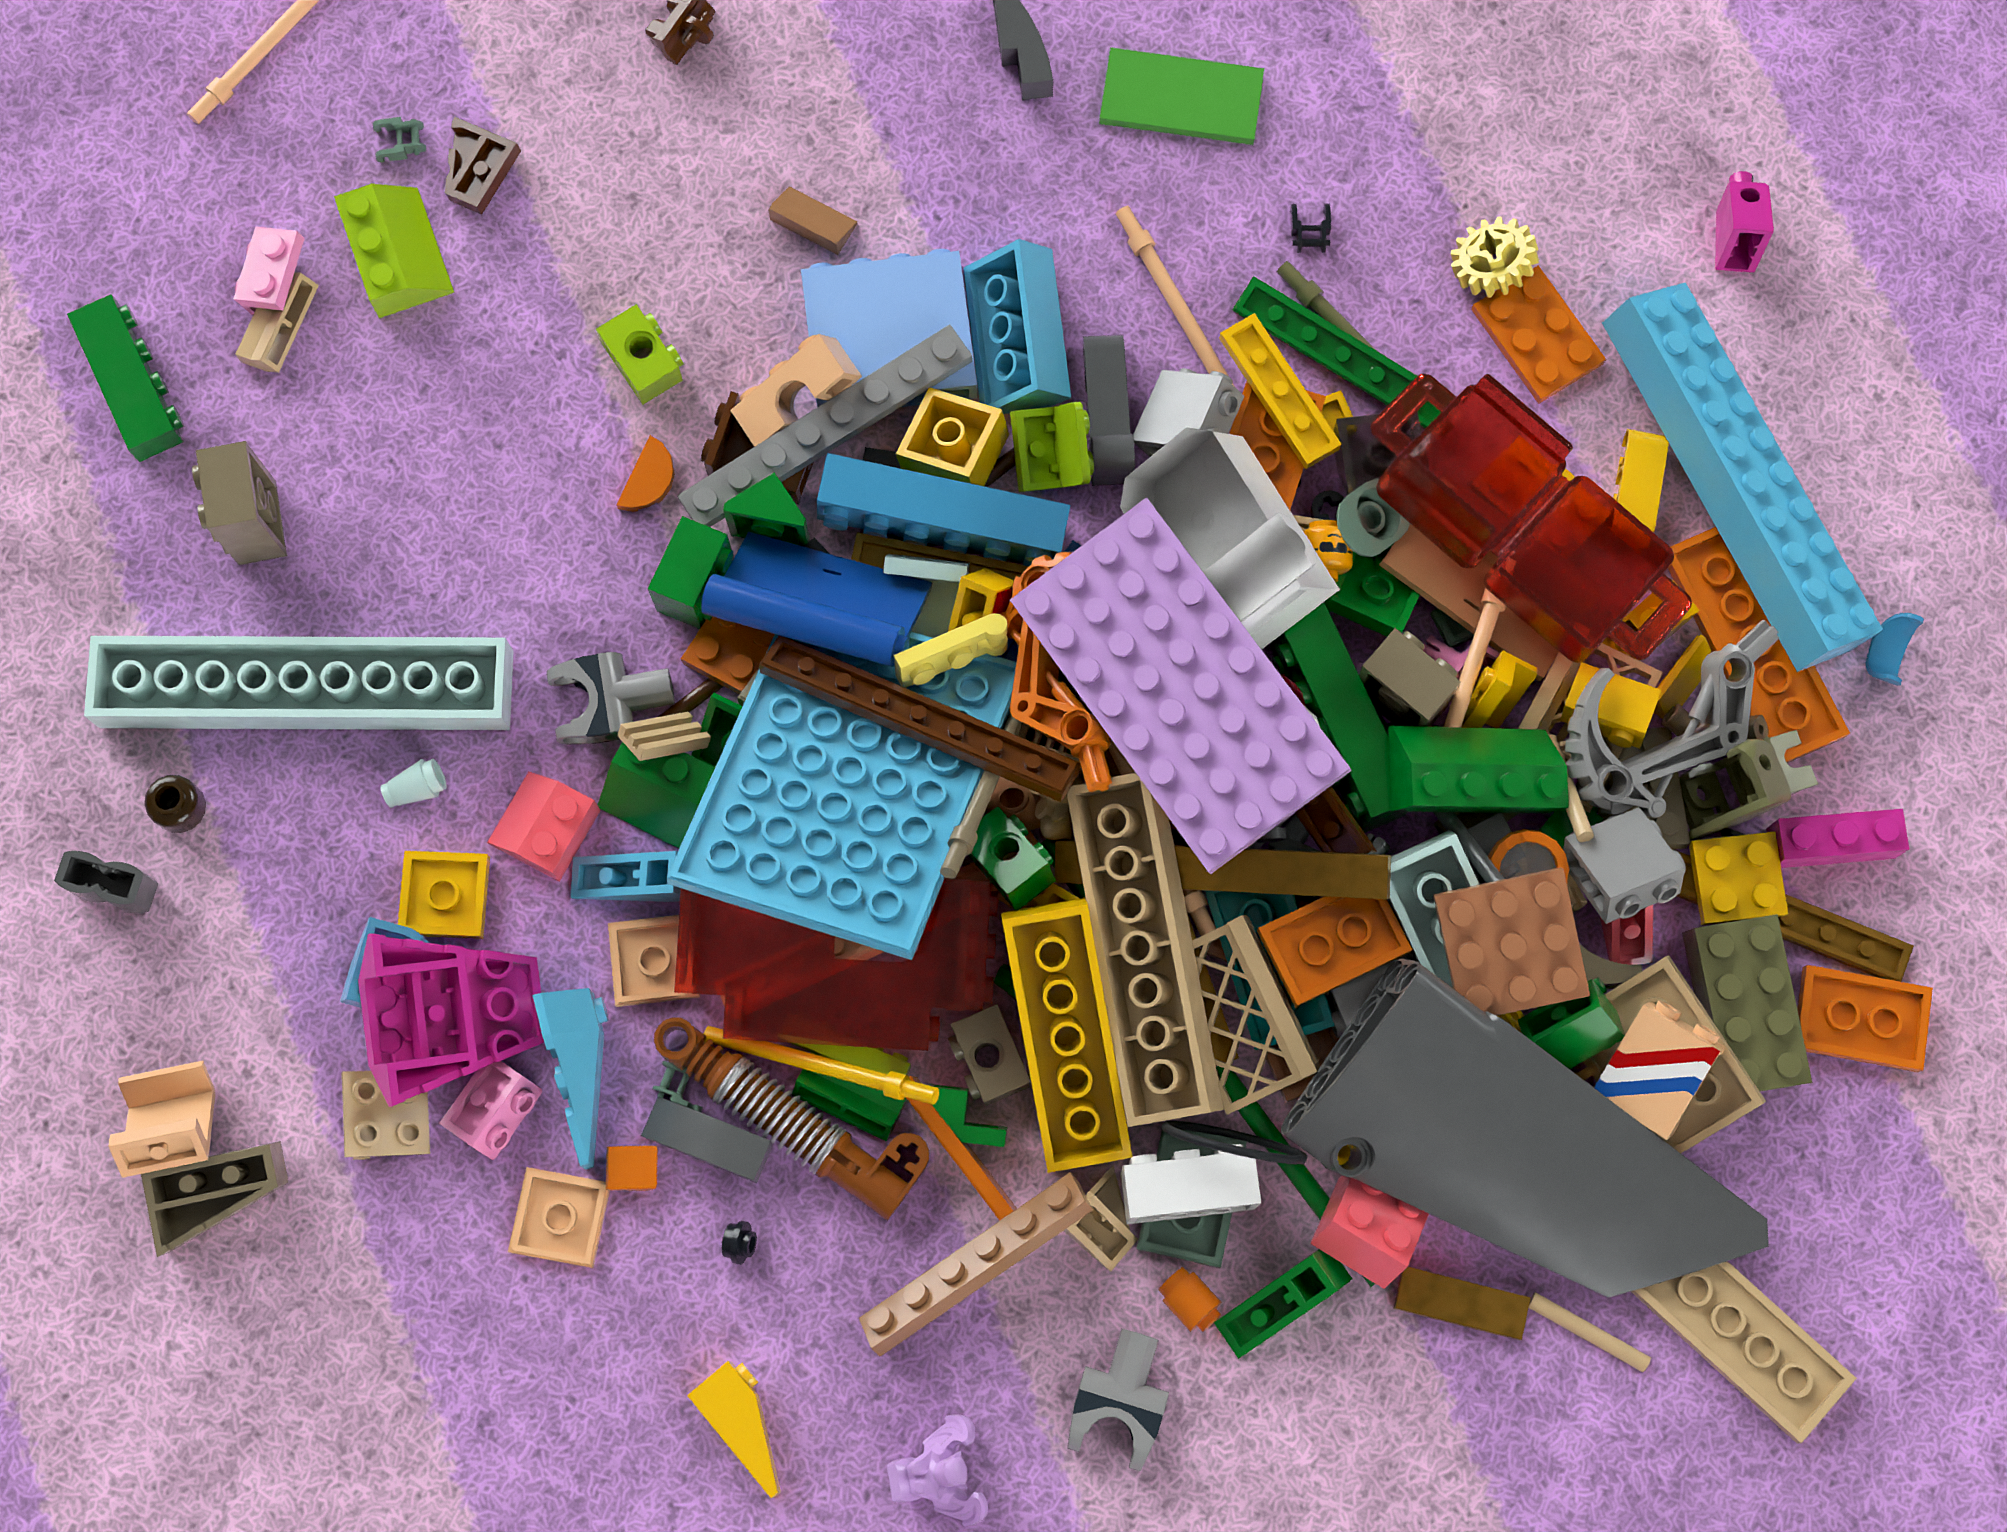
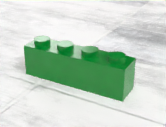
[67,294,184,462]

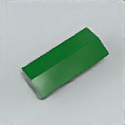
[792,1052,908,1142]

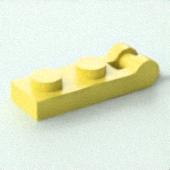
[894,613,1008,688]

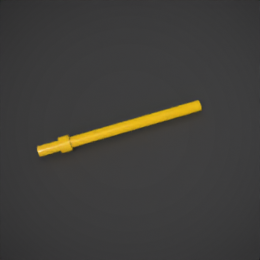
[704,1026,939,1105]

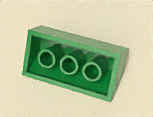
[1388,726,1569,814]
[598,742,715,849]

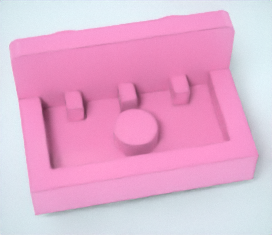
[234,227,305,315]

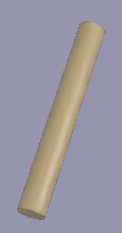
[1548,734,1594,842]
[1529,1292,1651,1372]

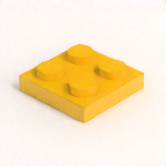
[1689,832,1788,925]
[398,851,490,939]

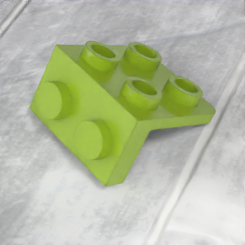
[1010,402,1094,492]

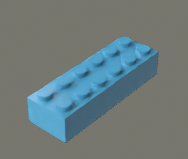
[817,453,1071,566]

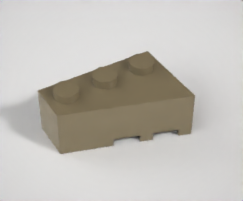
[141,1141,289,1257]

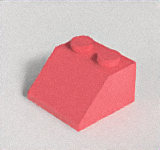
[487,771,601,882]

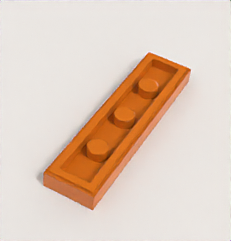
[906,1076,1017,1221]

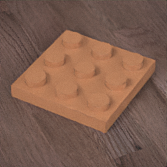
[1433,867,1590,1016]

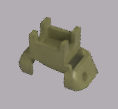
[1679,730,1818,842]

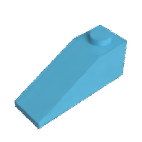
[570,851,702,902]

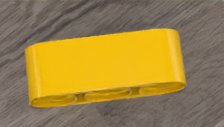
[1607,429,1669,547]

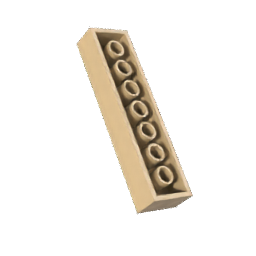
[1067,772,1224,1127]

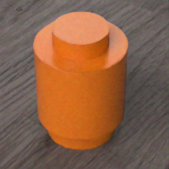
[1158,1267,1222,1332]

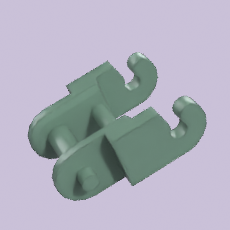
[373,117,426,162]
[652,1061,703,1113]

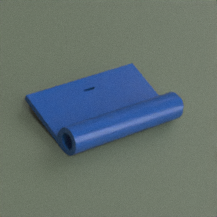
[701,531,932,667]

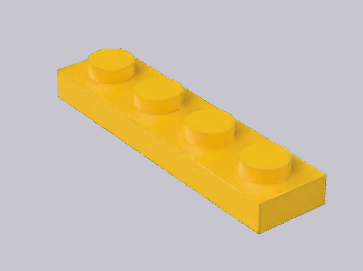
[1219,313,1342,470]

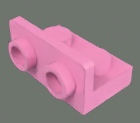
[439,1061,542,1160]

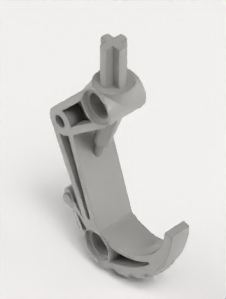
[1565,620,1779,818]

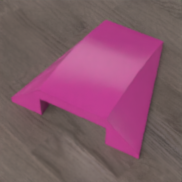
[358,933,544,1107]

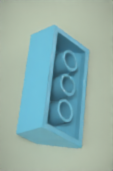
[963,239,1071,414]

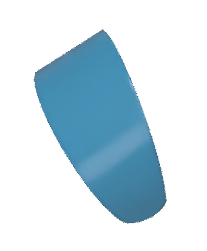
[1865,613,1924,686]

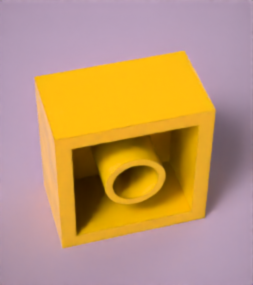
[896,387,1009,486]

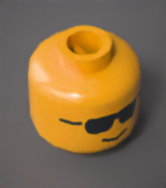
[1303,520,1353,582]

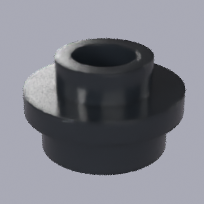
[722,1221,757,1265]

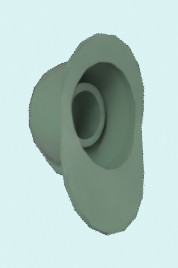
[1336,478,1411,557]

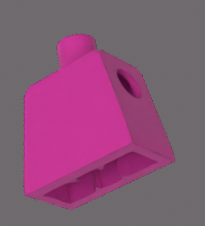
[1715,171,1774,273]

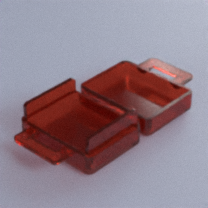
[1370,374,1692,663]

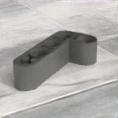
[1083,334,1135,486]

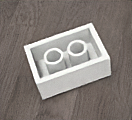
[1120,1144,1261,1225]

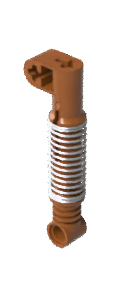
[654,1017,929,1221]

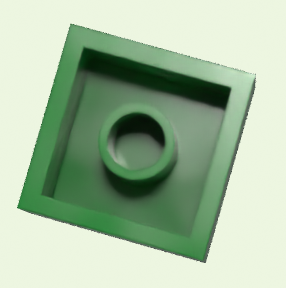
[648,516,734,629]

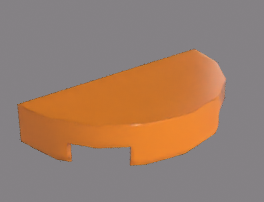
[616,435,675,512]

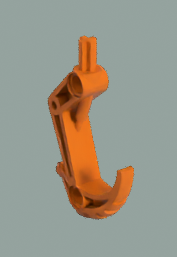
[1000,552,1112,793]

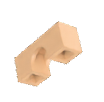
[730,334,862,447]

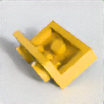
[1461,650,1538,728]

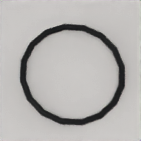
[1162,1121,1308,1164]

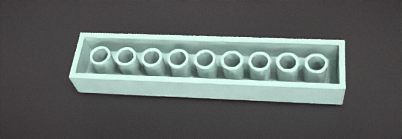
[84,636,514,730]

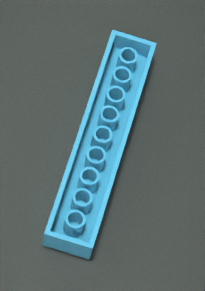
[1602,282,1883,672]

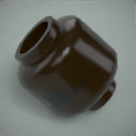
[144,775,206,833]

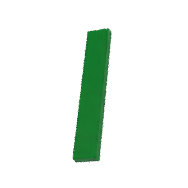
[1232,276,1457,435]

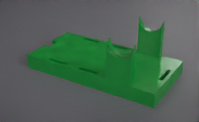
[1324,499,1419,637]

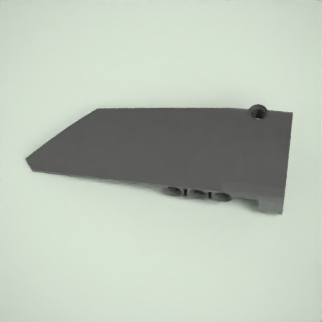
[1281,959,1769,1297]

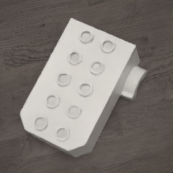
[1120,427,1340,650]

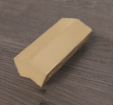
[235,272,319,373]

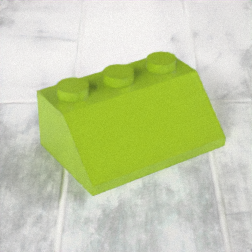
[334,184,455,318]

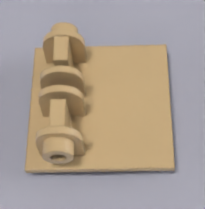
[342,1071,430,1160]

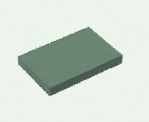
[1136,1123,1247,1268]

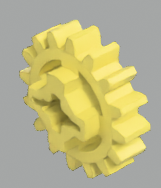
[1450,217,1539,297]

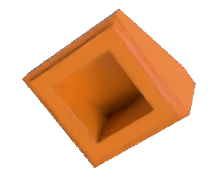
[606,1146,658,1191]

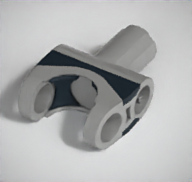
[546,652,675,745]
[1067,1329,1169,1471]

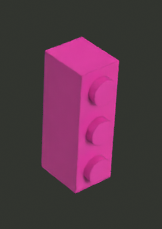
[1766,809,1909,868]

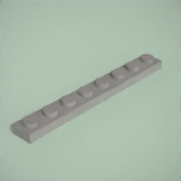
[677,324,973,527]

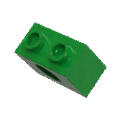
[968,806,1056,910]

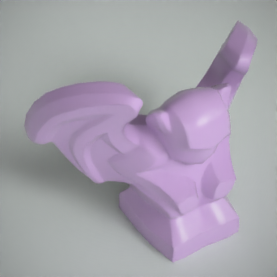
[887,1414,988,1527]

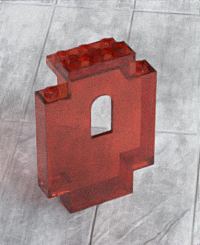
[674,879,999,1051]

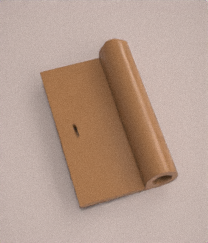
[1379,474,1602,682]

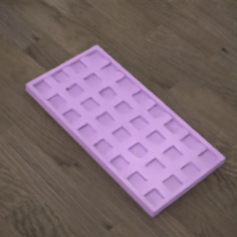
[1010,497,1352,874]

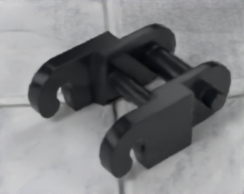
[1290,203,1331,253]

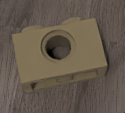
[948,1004,1032,1106]

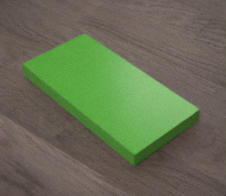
[1099,47,1264,145]

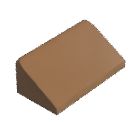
[768,186,858,255]

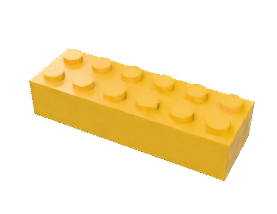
[1001,898,1133,1173]

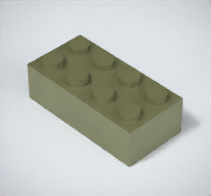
[1682,914,1813,1092]

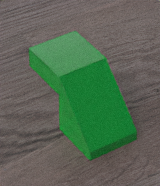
[926,1083,1008,1147]

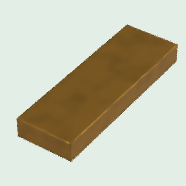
[1393,1267,1531,1341]

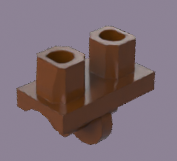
[645,0,716,65]

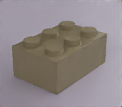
[192,441,287,565]
[1359,628,1461,727]

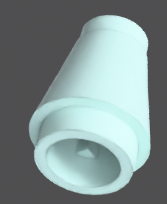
[381,759,447,808]

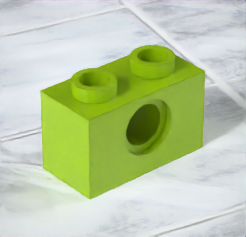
[596,304,684,405]

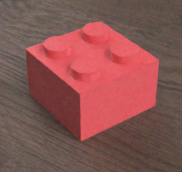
[1310,1175,1429,1289]

